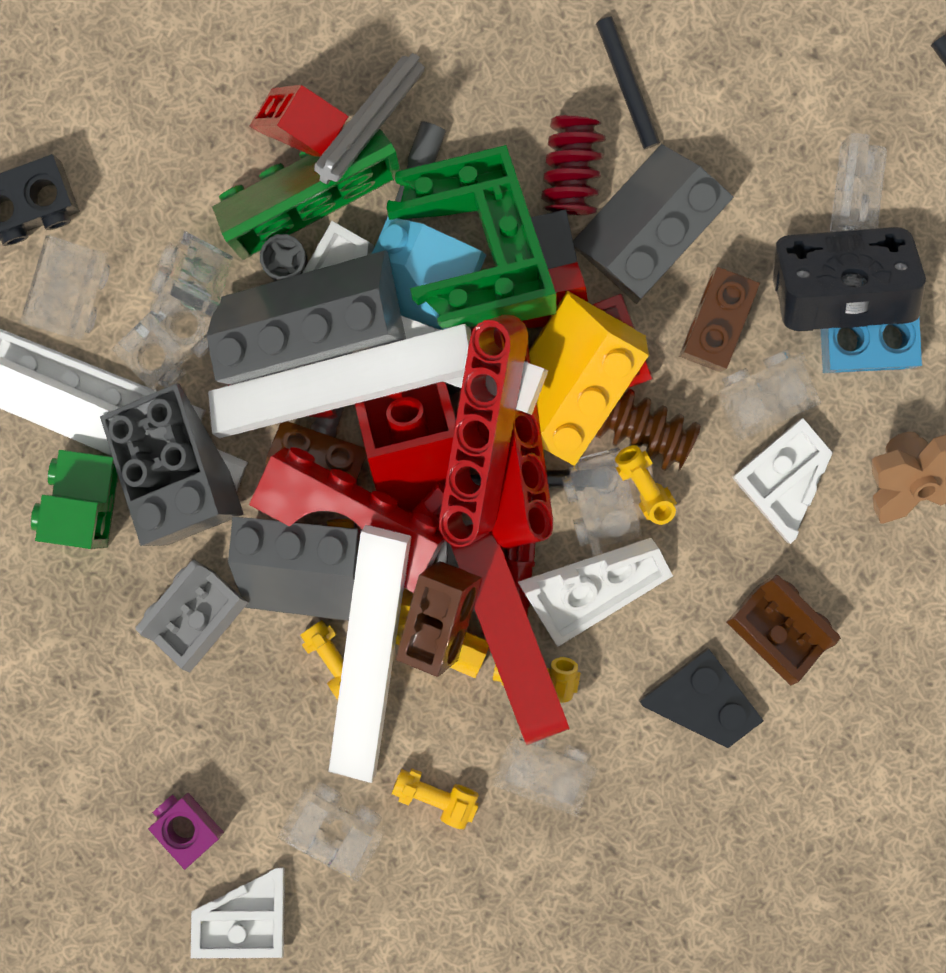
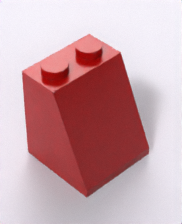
[355,381,456,513]

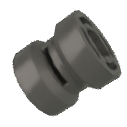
[260,234,308,281]

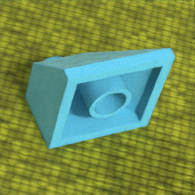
[372,217,487,330]

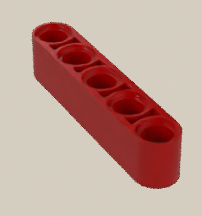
[439,315,528,547]
[471,328,553,549]
[450,523,570,746]

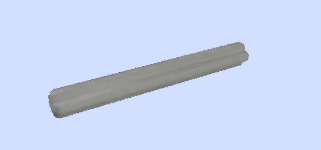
[314,53,425,184]

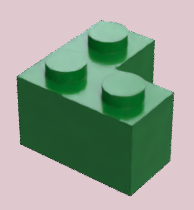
[31,450,118,549]

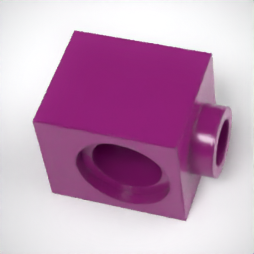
[148,792,224,870]

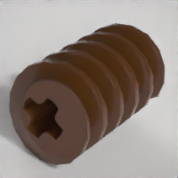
[596,389,701,471]

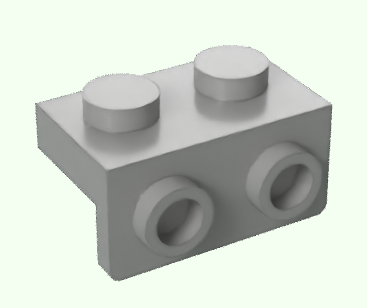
[136,560,248,673]

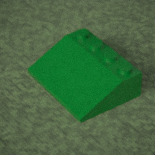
[212,129,400,260]

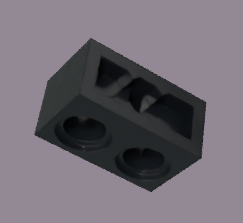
[0,154,80,246]

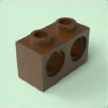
[679,266,760,373]
[395,561,482,677]

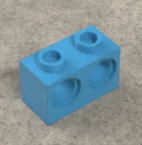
[821,307,922,373]

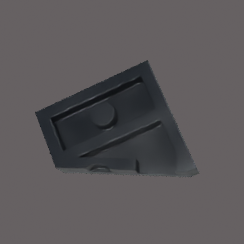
[638,648,764,748]

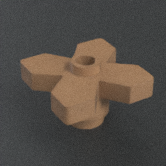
[872,432,946,524]

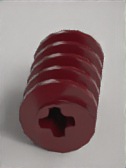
[541,115,606,215]

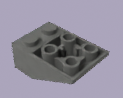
[100,383,244,546]

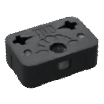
[773,227,926,331]

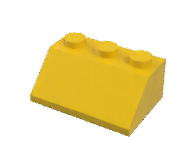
[529,291,649,466]

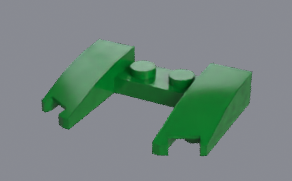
[386,145,556,328]

